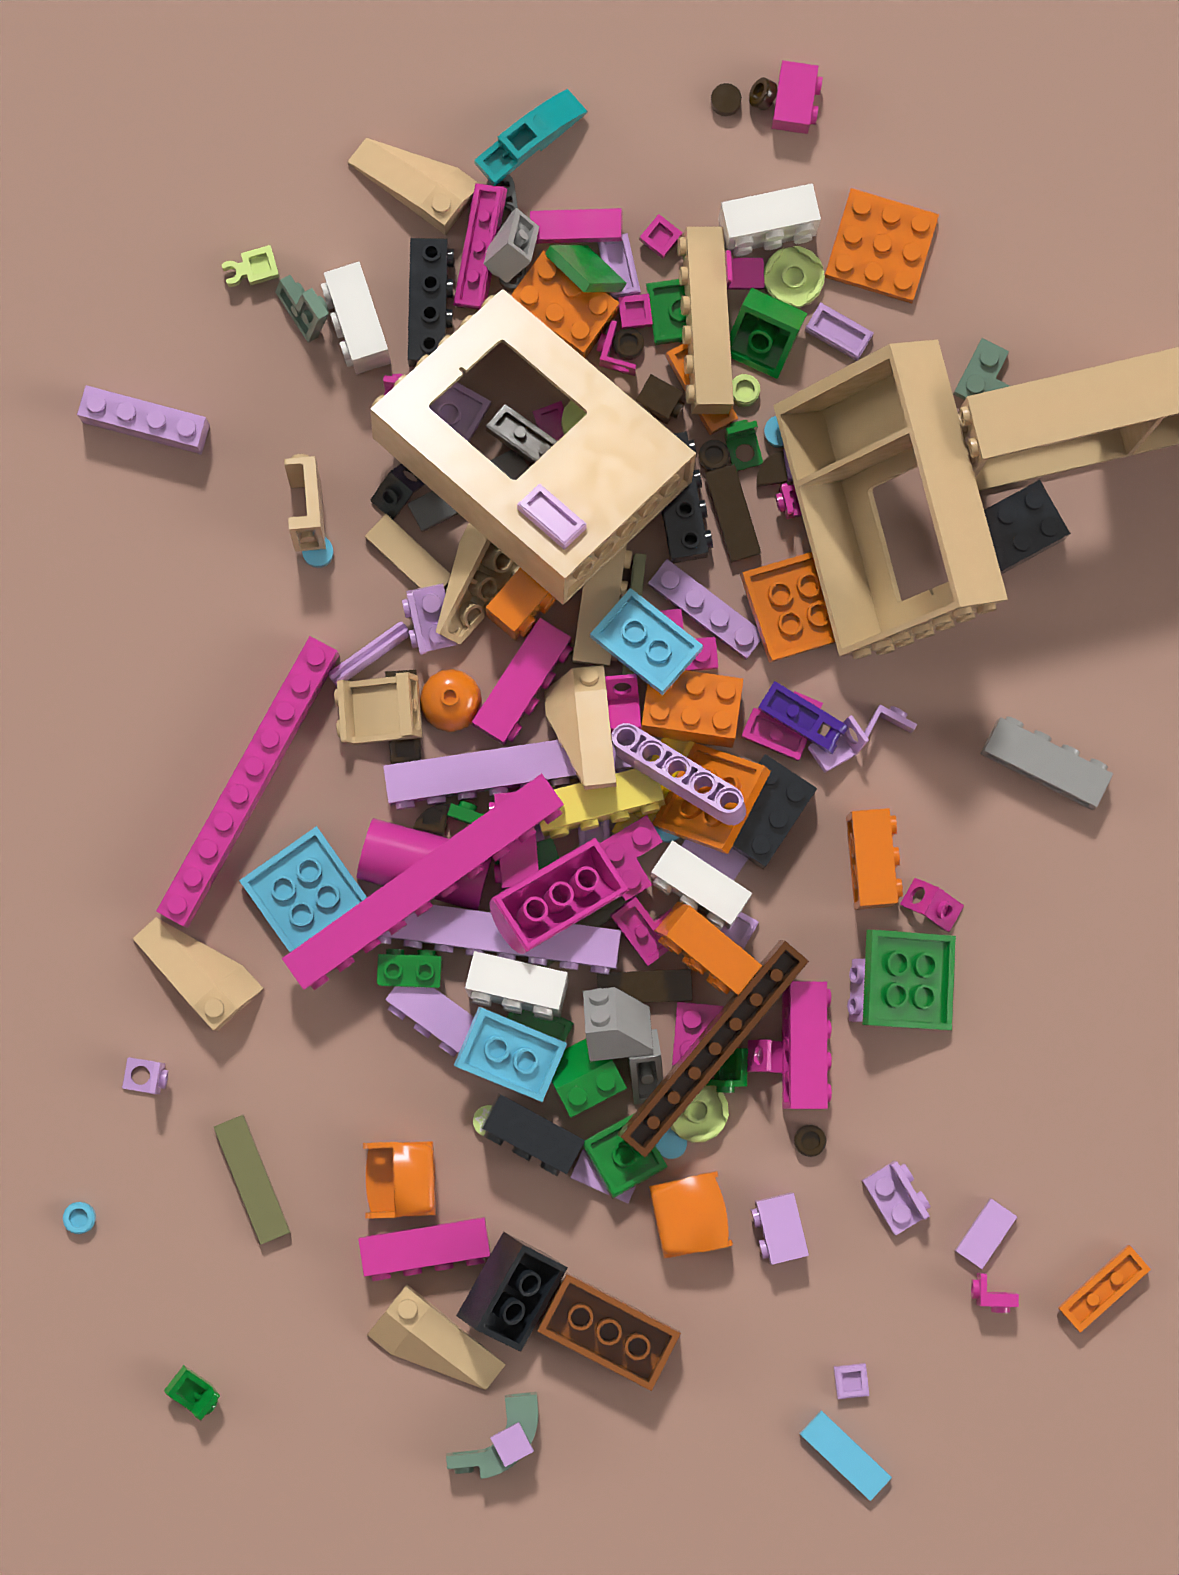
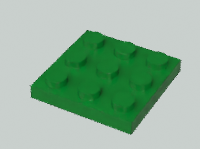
[862,930,956,1030]

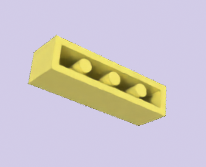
[540,768,666,839]

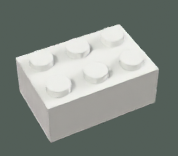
[718,183,821,256]
[321,262,391,375]
[651,840,752,930]
[465,951,569,1021]

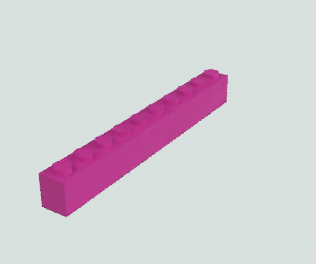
[156,636,340,928]
[282,773,564,991]

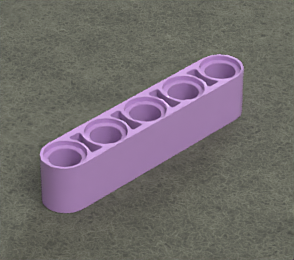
[612,723,746,825]

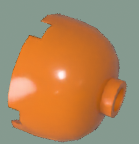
[420,669,482,732]

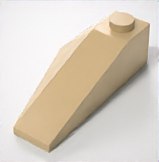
[348,138,479,235]
[436,523,520,645]
[544,665,617,790]
[133,917,264,1031]
[367,1284,506,1390]

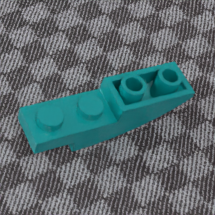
[474,89,588,186]

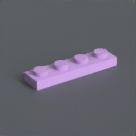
[648,559,761,660]

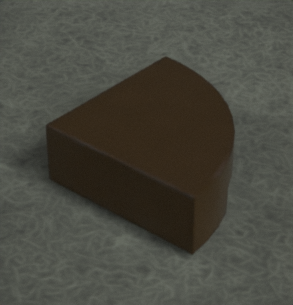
[756,451,788,487]
[413,804,451,835]

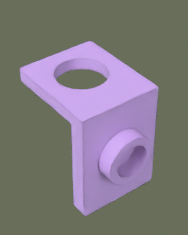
[864,705,917,738]
[808,715,869,773]
[122,1057,168,1094]

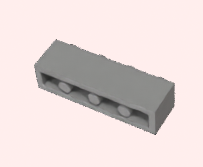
[980,716,1113,810]

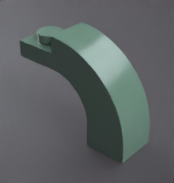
[446,1392,538,1479]

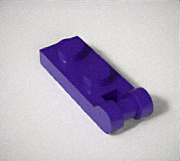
[757,681,849,754]

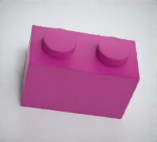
[771,60,823,134]

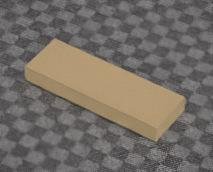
[365,514,451,588]

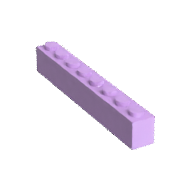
[383,733,634,810]
[378,905,622,974]

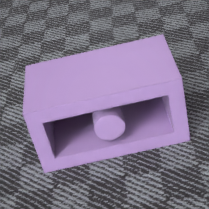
[751,1192,809,1265]

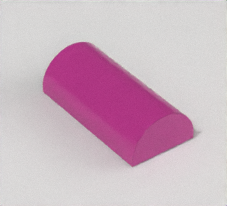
[356,818,493,911]
[490,838,629,954]

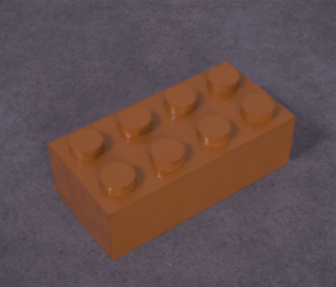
[537,1272,681,1391]

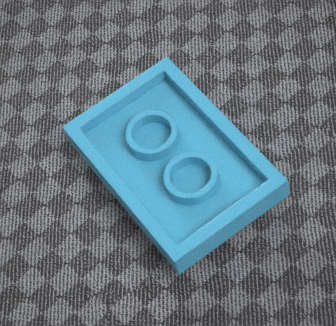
[590,588,703,695]
[454,1006,567,1102]

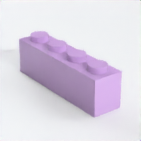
[77,385,210,454]
[385,987,474,1057]

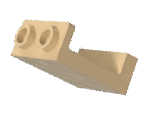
[284,454,326,552]
[334,672,422,745]

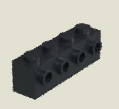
[407,238,454,367]
[661,431,713,564]

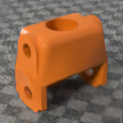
[363,1141,436,1219]
[649,1171,733,1258]

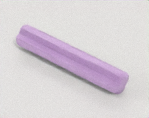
[328,622,410,686]

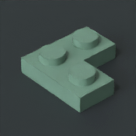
[275,275,329,343]
[953,338,1010,400]

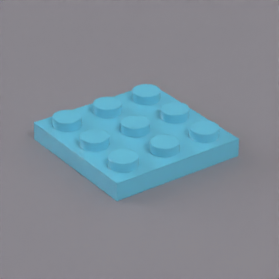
[239,826,367,952]

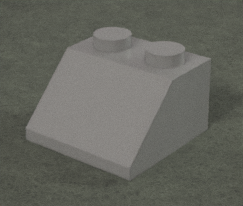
[583,987,653,1061]

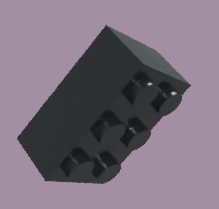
[984,480,1071,575]
[732,754,817,869]
[481,1093,585,1176]
[456,1231,568,1352]

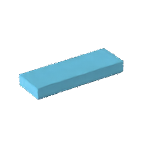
[799,1410,892,1501]

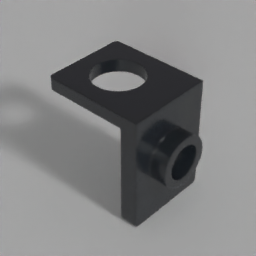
[370,463,426,520]

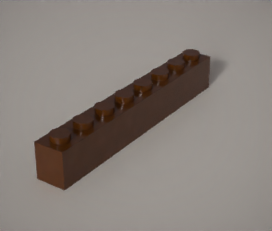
[617,940,809,1157]

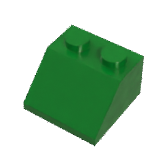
[730,288,808,379]
[552,1038,627,1118]

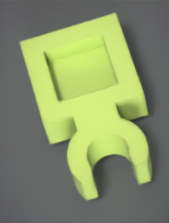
[222,245,280,287]

